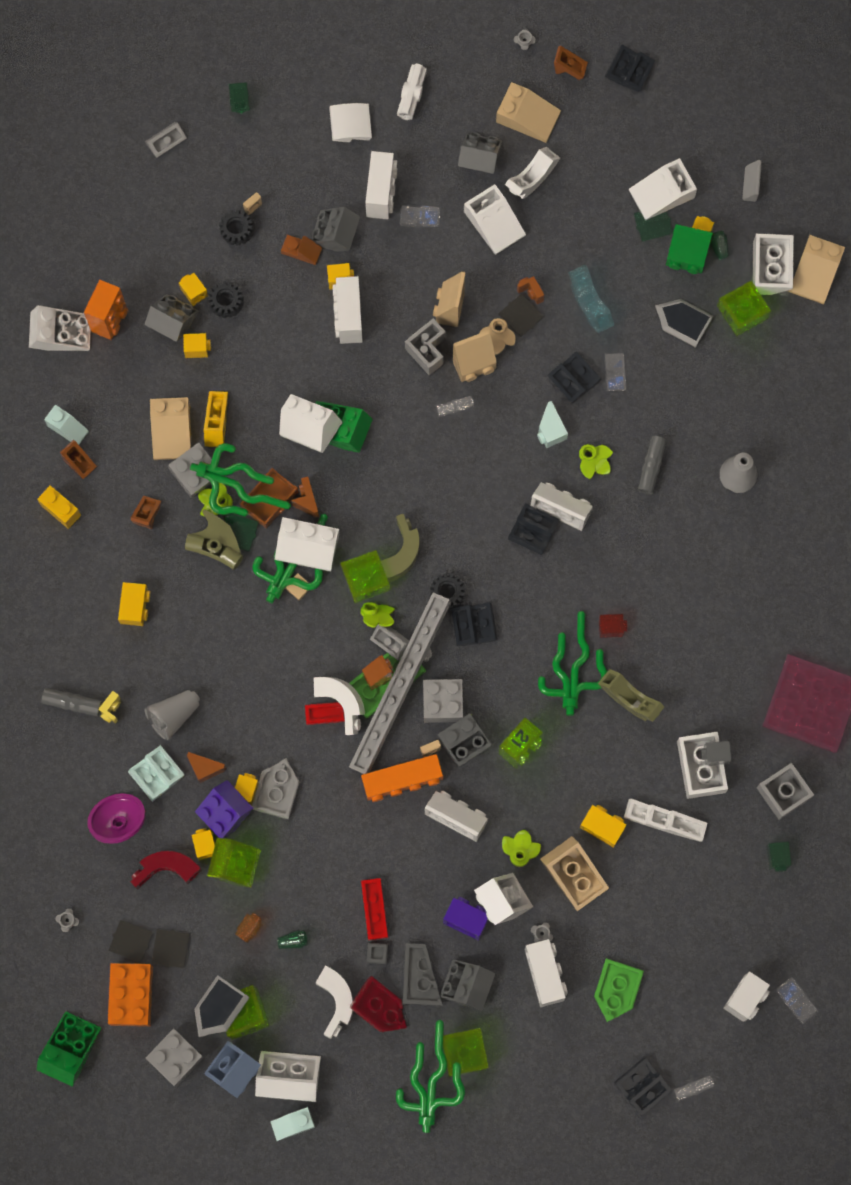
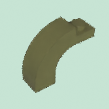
[380,514,419,583]
[598,669,664,722]

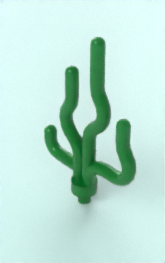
[190,443,291,516]
[252,514,328,604]
[538,611,608,716]
[396,1020,465,1133]

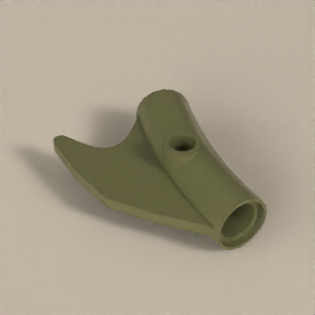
[185,510,243,570]

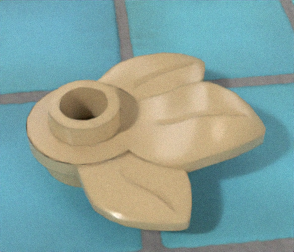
[479,318,515,355]

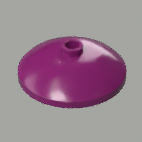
[88,794,146,844]

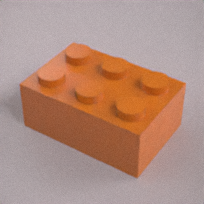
[84,280,128,340]
[108,963,153,1027]

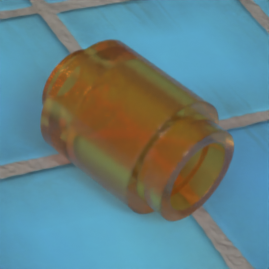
[235,913,263,943]

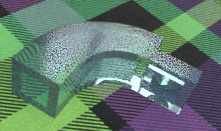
[568,264,614,333]

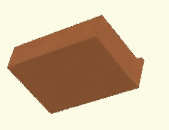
[240,468,299,529]

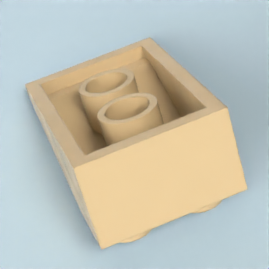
[496,82,561,143]
[789,235,845,304]
[433,272,465,327]
[453,330,497,382]
[150,397,191,460]
[540,836,609,911]

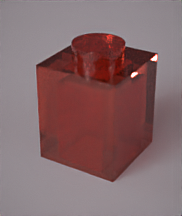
[599,614,627,638]

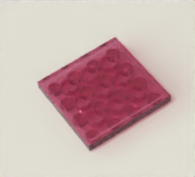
[762,654,851,753]

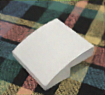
[329,103,372,142]

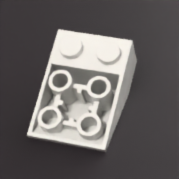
[629,158,697,220]
[464,184,526,255]
[29,305,91,351]

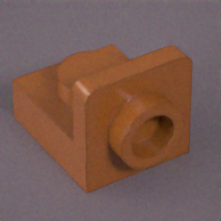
[517,276,544,304]

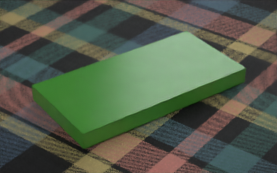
[349,653,426,719]

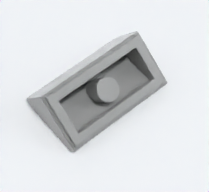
[145,122,187,158]
[742,160,762,202]
[370,625,409,660]

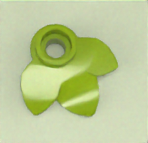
[579,444,613,479]
[198,483,233,517]
[360,602,394,628]
[502,830,541,867]

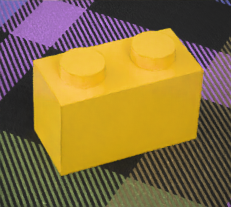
[37,486,81,529]
[118,582,150,626]
[580,805,626,848]

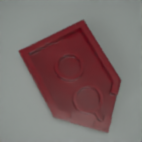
[350,976,407,1032]

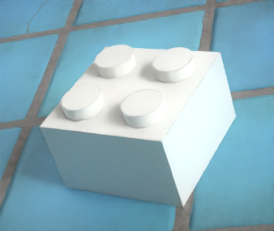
[723,971,770,1022]

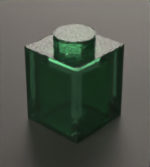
[229,82,250,113]
[767,842,791,872]

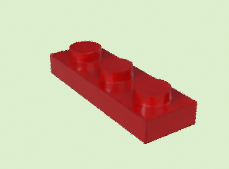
[361,878,388,940]

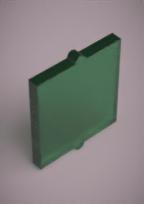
[634,211,673,242]
[224,514,259,552]

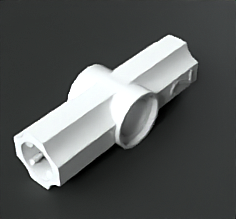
[397,64,427,120]

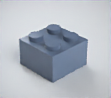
[204,1041,261,1098]

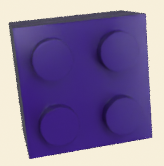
[195,780,253,840]
[443,897,489,941]

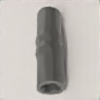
[637,436,667,495]
[41,688,102,717]

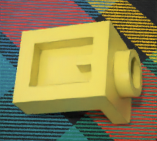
[99,691,121,724]

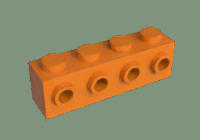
[361,754,443,802]

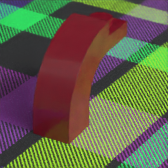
[130,851,202,890]

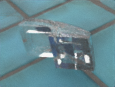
[400,205,440,227]
[605,353,626,391]
[776,977,818,1024]

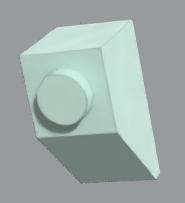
[537,401,568,448]
[44,405,89,445]
[271,1107,315,1141]

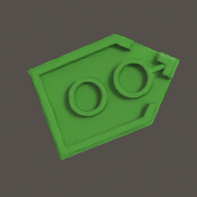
[594,958,644,1022]

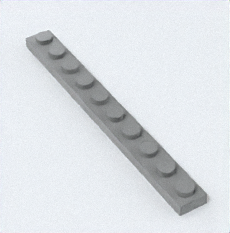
[349,593,452,774]

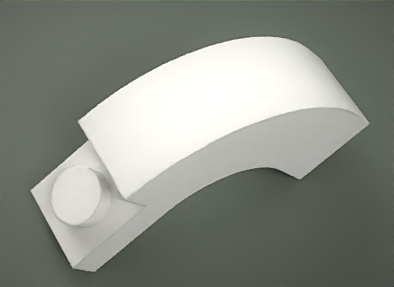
[505,147,560,199]
[314,677,365,735]
[316,965,353,1039]

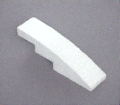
[624,799,707,842]

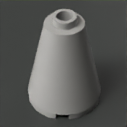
[719,453,758,493]
[145,690,200,740]

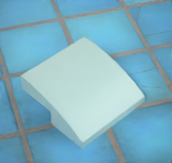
[128,745,184,802]

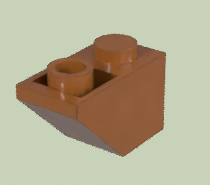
[362,655,393,691]

